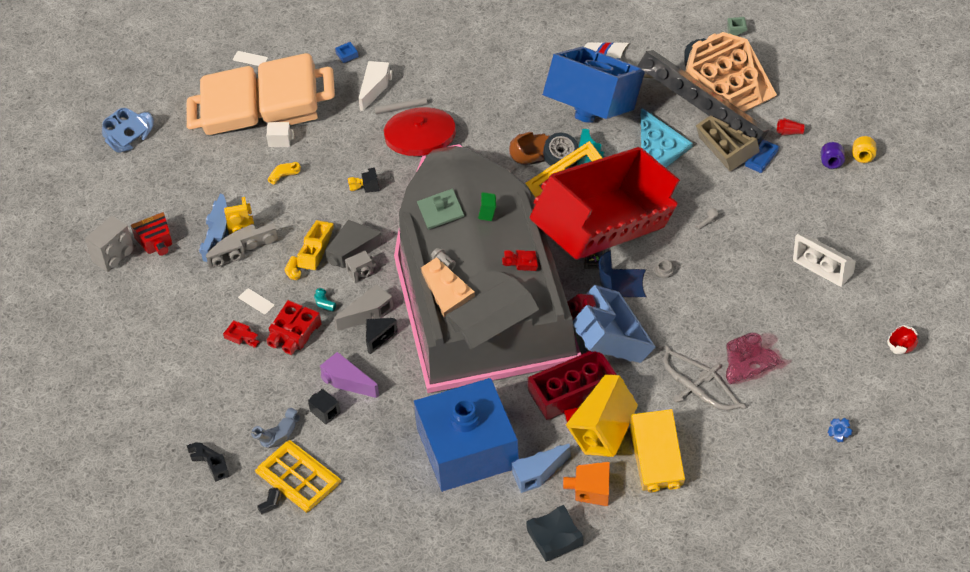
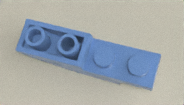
[199,194,229,262]

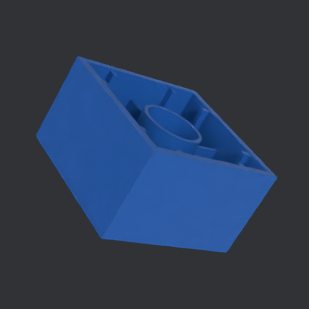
[542,46,645,123]
[414,378,519,492]

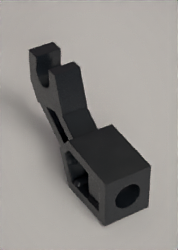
[186,442,230,482]

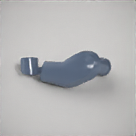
[251,408,300,448]

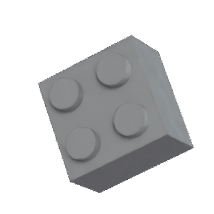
[85,215,134,272]

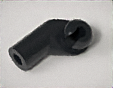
[257,487,282,515]

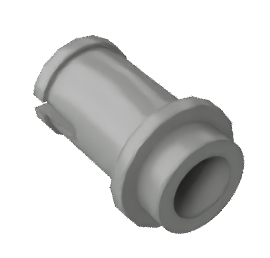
[431,248,456,270]

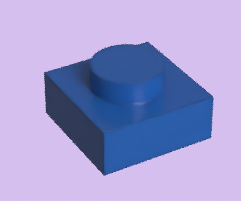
[335,42,359,63]

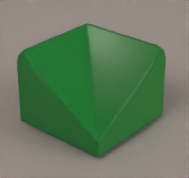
[478,192,496,221]

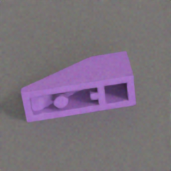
[320,352,379,398]

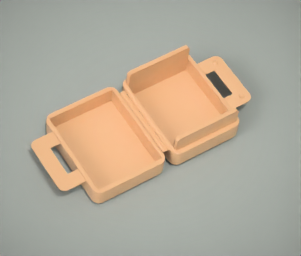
[187,53,335,135]

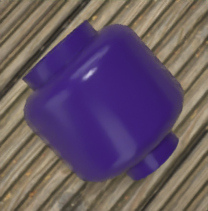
[820,142,845,169]

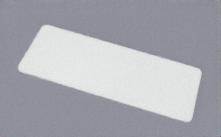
[233,51,268,66]
[238,288,274,314]

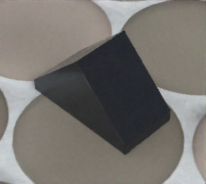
[366,318,398,354]

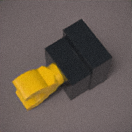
[348,167,380,193]

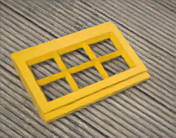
[255,440,342,513]

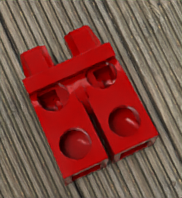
[267,300,322,355]

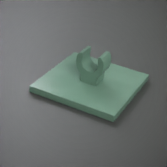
[417,188,464,230]

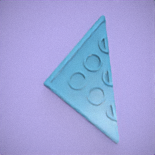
[640,108,693,168]

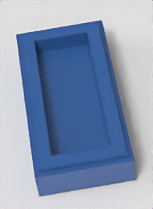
[745,140,779,173]

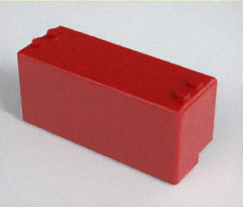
[530,147,680,260]

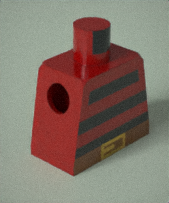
[131,212,172,256]

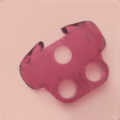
[726,333,784,385]

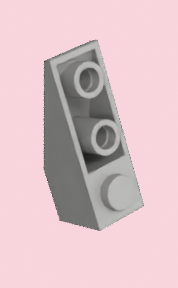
[334,285,394,331]

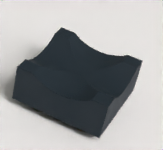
[526,505,583,562]

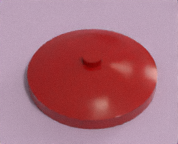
[384,107,456,156]

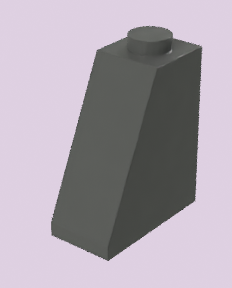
[325,220,382,268]

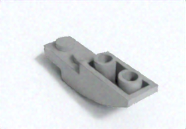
[206,223,278,269]

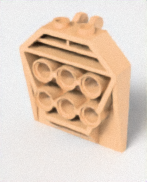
[685,32,777,112]

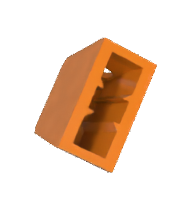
[563,462,610,506]

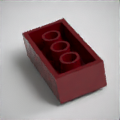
[528,351,617,420]

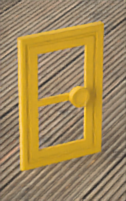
[525,141,602,198]

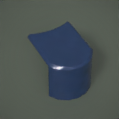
[599,250,646,297]

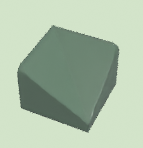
[727,17,747,36]

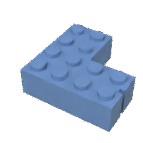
[573,285,655,363]

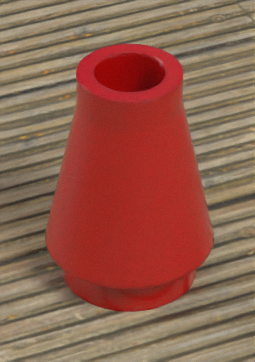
[777,118,804,136]

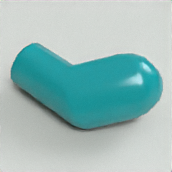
[314,288,337,312]

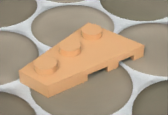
[421,257,475,317]

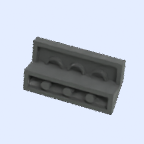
[446,277,539,349]

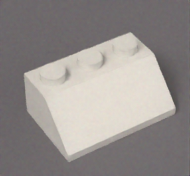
[793,234,856,287]

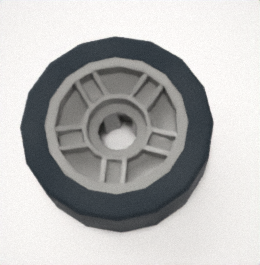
[543,132,579,168]

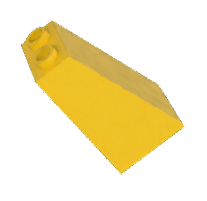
[566,375,638,457]
[629,409,685,493]

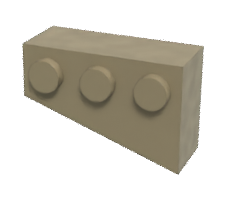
[696,115,760,171]

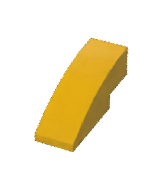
[297,220,334,270]

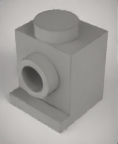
[345,251,376,284]

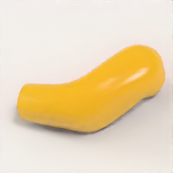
[267,162,301,185]

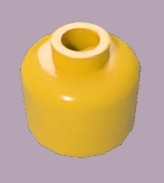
[852,136,877,163]

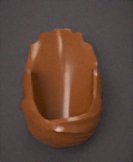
[509,132,550,164]

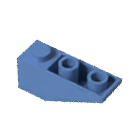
[512,444,571,493]

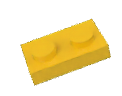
[224,197,254,235]

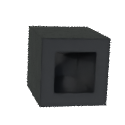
[308,388,341,424]

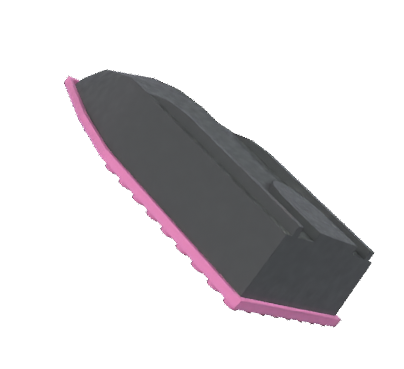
[394,144,581,393]

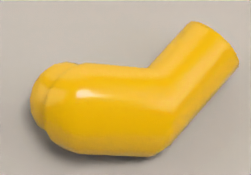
[284,256,301,280]

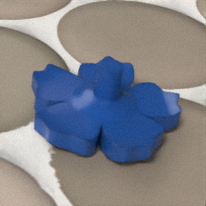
[827,418,853,442]

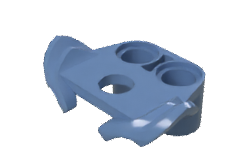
[102,108,154,153]

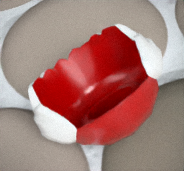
[887,325,918,354]

